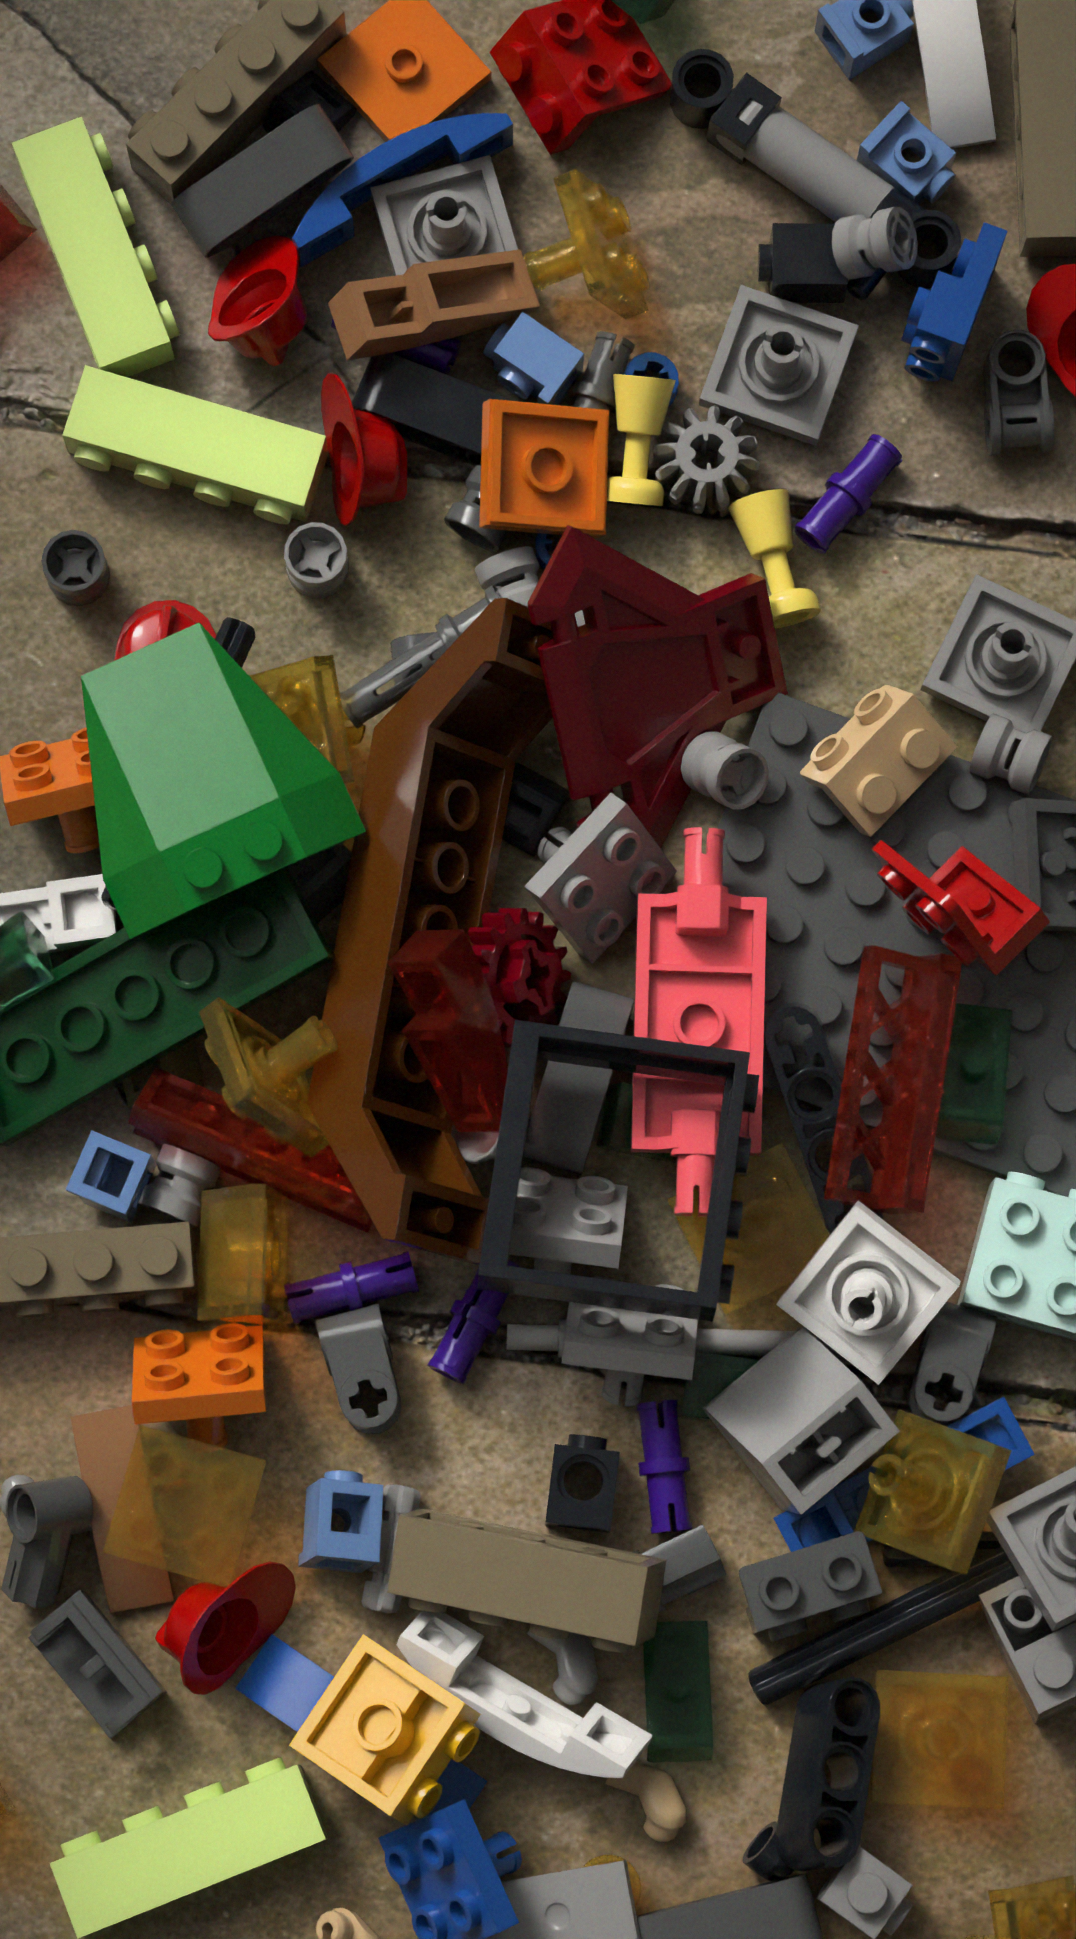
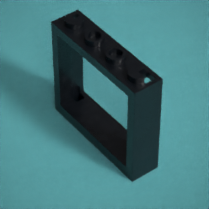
[478,1020,759,1322]

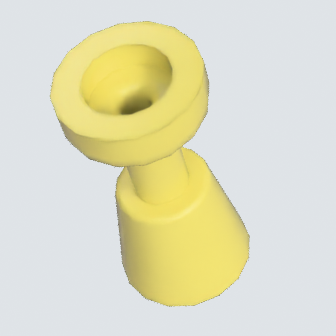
[607,374,676,506]
[728,489,821,629]

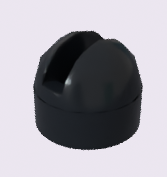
[742,1821,795,1881]

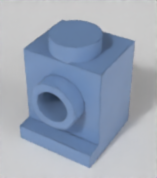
[814,0,914,80]
[856,101,956,205]
[483,312,584,405]
[66,1130,157,1223]
[298,1470,384,1573]

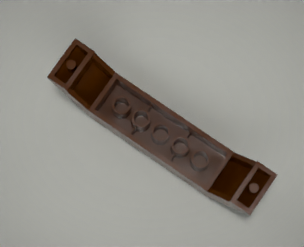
[307,598,553,1265]

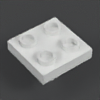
[776,1200,961,1385]

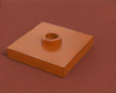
[317,0,492,142]
[479,399,609,538]

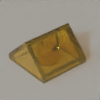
[197,1184,290,1327]

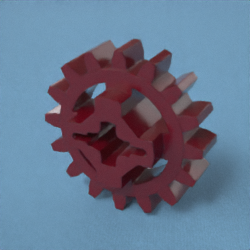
[456,908,571,1047]

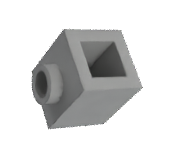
[815,1846,913,1939]

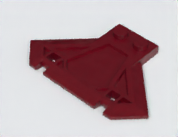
[527,525,788,848]

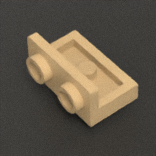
[800,685,958,837]

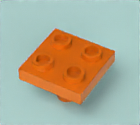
[0,728,99,853]
[132,1323,266,1453]

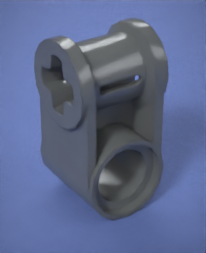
[983,329,1054,456]
[908,1302,997,1429]
[316,1304,402,1434]

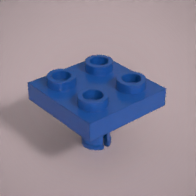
[378,1799,522,1939]

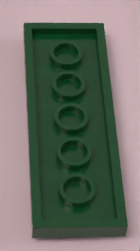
[0,867,335,1147]

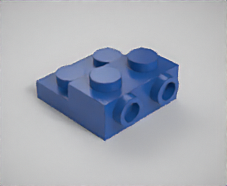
[901,222,1008,382]

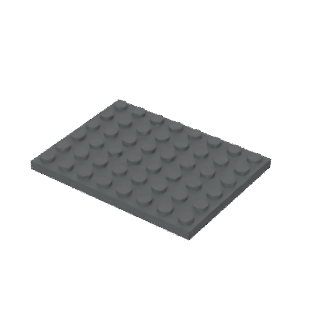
[718,693,1076,1197]

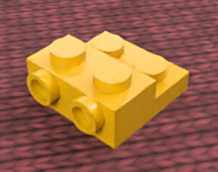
[289,1634,481,1826]

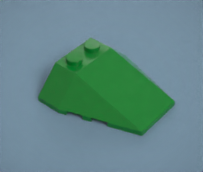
[81,623,366,939]

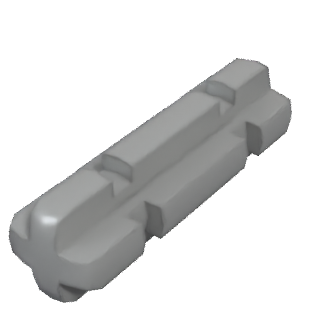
[361,1484,421,1614]

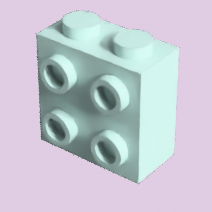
[957,1172,1076,1341]

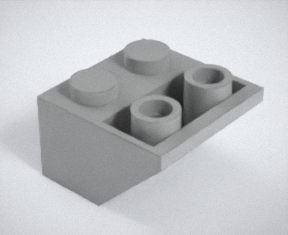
[702,1326,900,1515]
[979,1576,1076,1724]

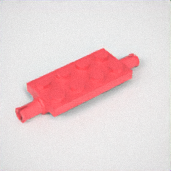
[631,827,767,1217]

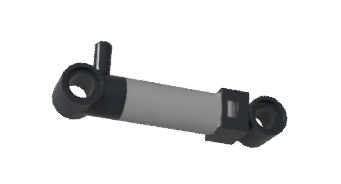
[670,49,961,300]

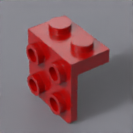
[490,0,671,155]
[871,840,1050,976]

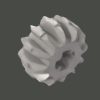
[653,406,760,514]

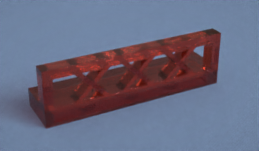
[824,945,962,1214]
[128,1067,373,1233]

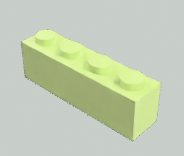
[12,117,180,377]
[62,365,328,524]
[50,1757,328,1939]

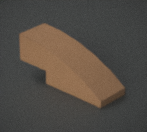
[328,249,540,361]
[70,1405,175,1614]

